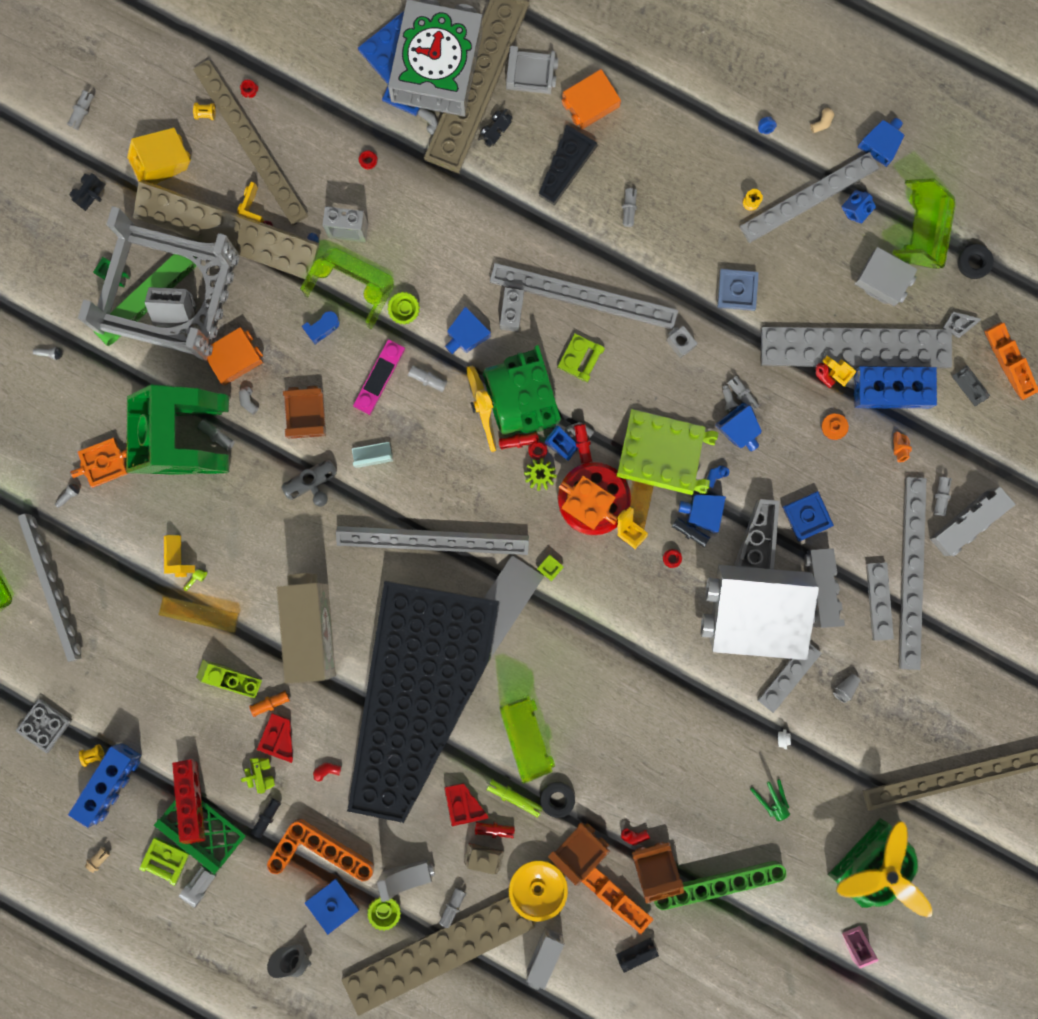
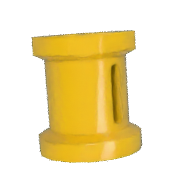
[193,102,216,120]
[743,189,763,211]
[79,744,105,767]

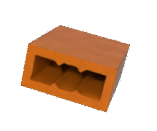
[561,69,621,129]
[207,327,264,386]

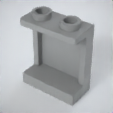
[506,46,558,94]

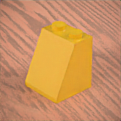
[127,128,191,185]

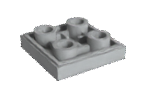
[16,699,72,753]

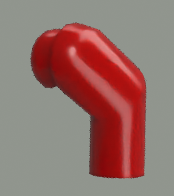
[816,363,836,388]
[313,762,342,781]
[621,828,650,845]

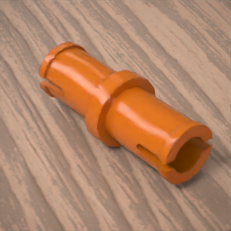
[249,690,290,717]

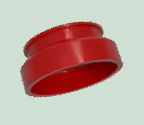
[558,462,631,536]

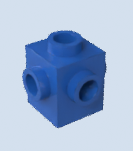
[841,190,876,224]

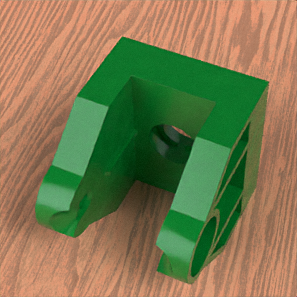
[126,385,230,475]

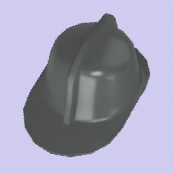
[267,944,312,978]

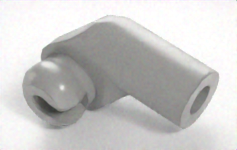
[239,386,259,415]
[565,422,595,439]

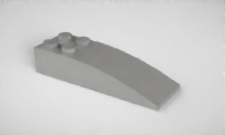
[484,555,544,657]

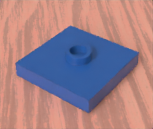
[782,491,834,542]
[305,878,360,935]

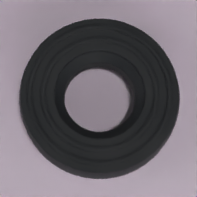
[958,244,994,279]
[540,782,575,818]

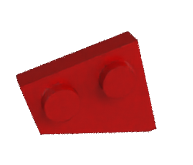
[257,713,293,763]
[444,783,488,827]

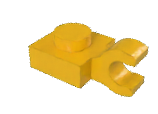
[822,355,857,386]

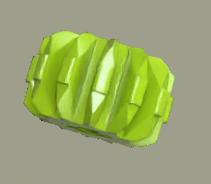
[524,458,557,491]

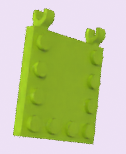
[616,409,718,495]

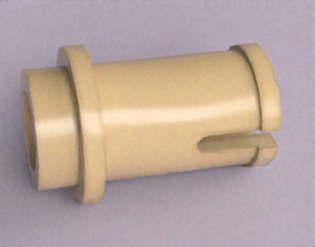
[85,847,111,873]

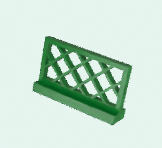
[154,800,246,875]

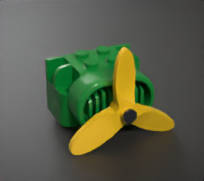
[467,345,561,452]
[827,818,932,917]

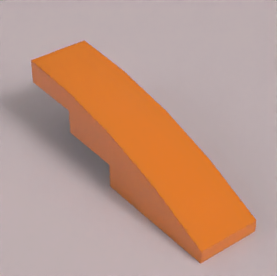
[984,322,1038,400]
[582,868,654,934]

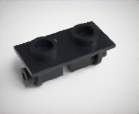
[478,109,513,148]
[615,937,659,973]

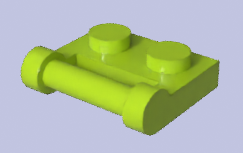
[558,334,605,382]
[139,837,190,886]

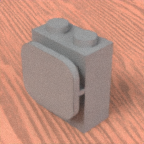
[855,247,918,306]
[145,287,196,333]

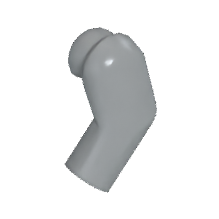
[418,108,438,135]

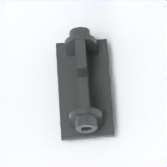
[952,365,990,407]

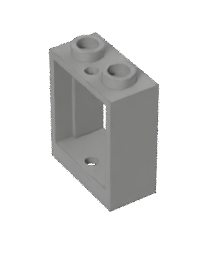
[323,206,368,243]
[526,927,564,990]

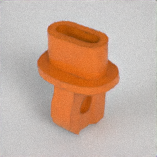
[893,432,912,463]

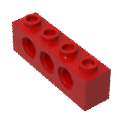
[172,759,206,844]

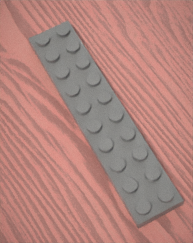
[761,327,952,368]

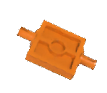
[70,438,129,488]
[559,476,618,530]

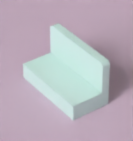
[352,442,393,468]

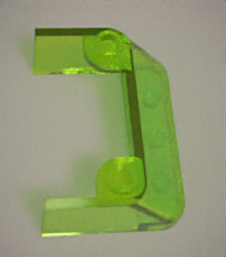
[893,178,955,269]
[300,248,394,330]
[499,694,555,784]

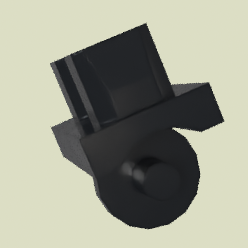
[69,173,106,211]

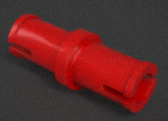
[574,423,593,464]
[499,431,539,450]
[475,822,515,839]

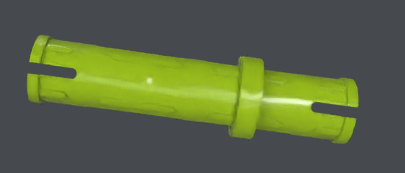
[486,779,543,818]

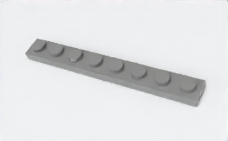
[740,152,879,243]
[18,514,82,662]

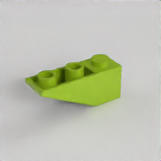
[196,659,262,698]

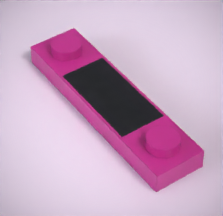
[353,339,406,416]

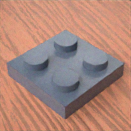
[717,269,759,311]

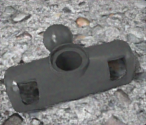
[281,460,337,507]

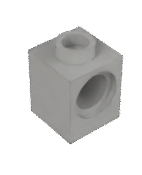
[667,326,697,358]

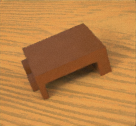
[283,386,326,439]
[548,822,611,886]
[632,842,684,903]

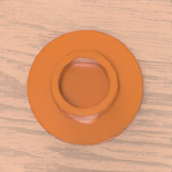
[821,413,849,440]

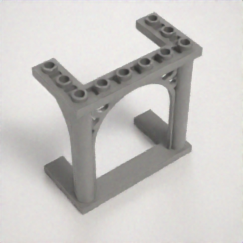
[78,206,239,361]

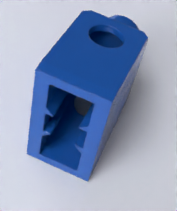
[858,118,904,167]
[445,307,491,354]
[715,403,762,451]
[678,495,726,533]

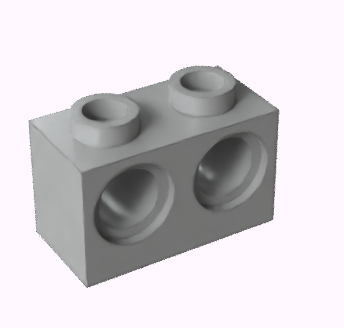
[500,288,524,332]

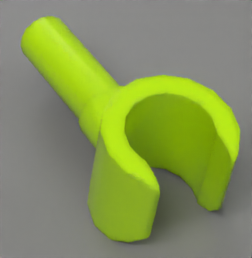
[183,569,207,591]

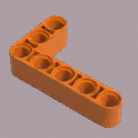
[267,819,374,881]

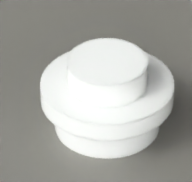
[778,730,791,749]

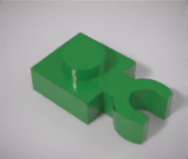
[93,257,130,288]

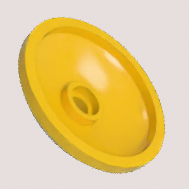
[509,860,568,921]

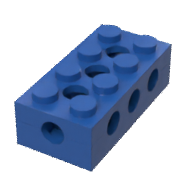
[854,367,937,409]
[68,743,141,828]

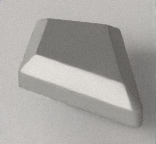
[942,312,981,338]

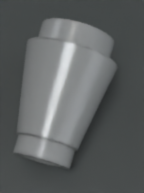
[833,674,861,703]

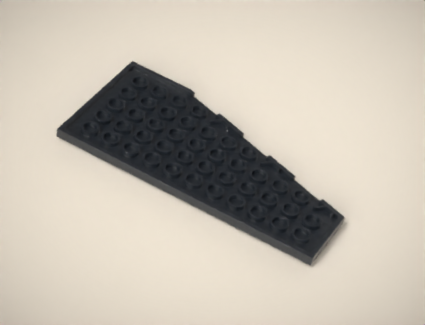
[347,581,500,823]

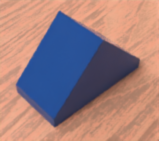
[545,425,578,461]

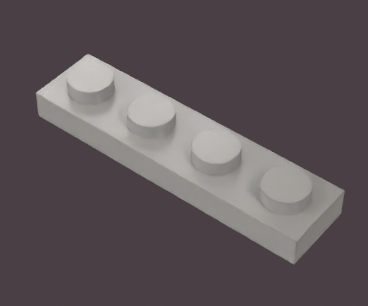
[866,562,894,641]
[757,644,822,713]

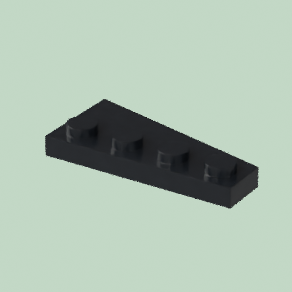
[539,124,598,206]

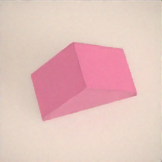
[842,926,878,968]

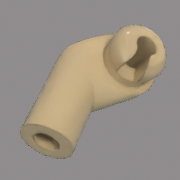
[811,108,834,133]

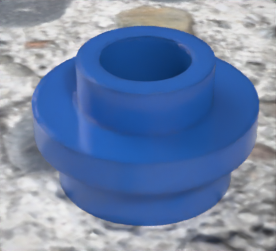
[758,117,777,134]

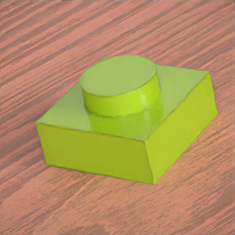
[537,554,564,582]

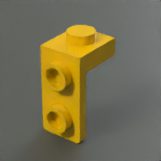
[237,181,264,223]
[617,507,648,549]
[164,535,195,577]

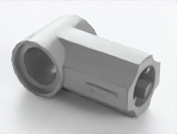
[179,866,217,908]

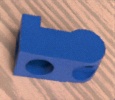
[302,311,340,344]

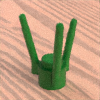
[750,779,790,821]

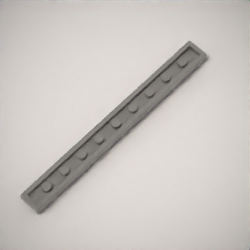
[490,263,678,330]
[899,477,927,670]
[336,526,529,555]

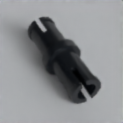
[672,517,711,547]
[251,798,282,838]

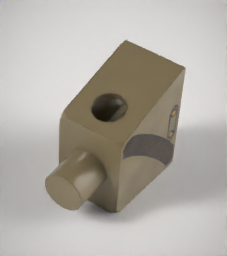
[464,843,504,874]

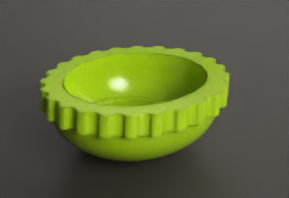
[387,292,420,325]
[367,896,401,931]

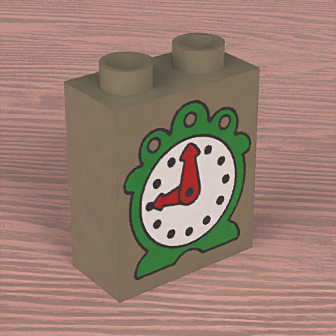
[277,573,336,684]

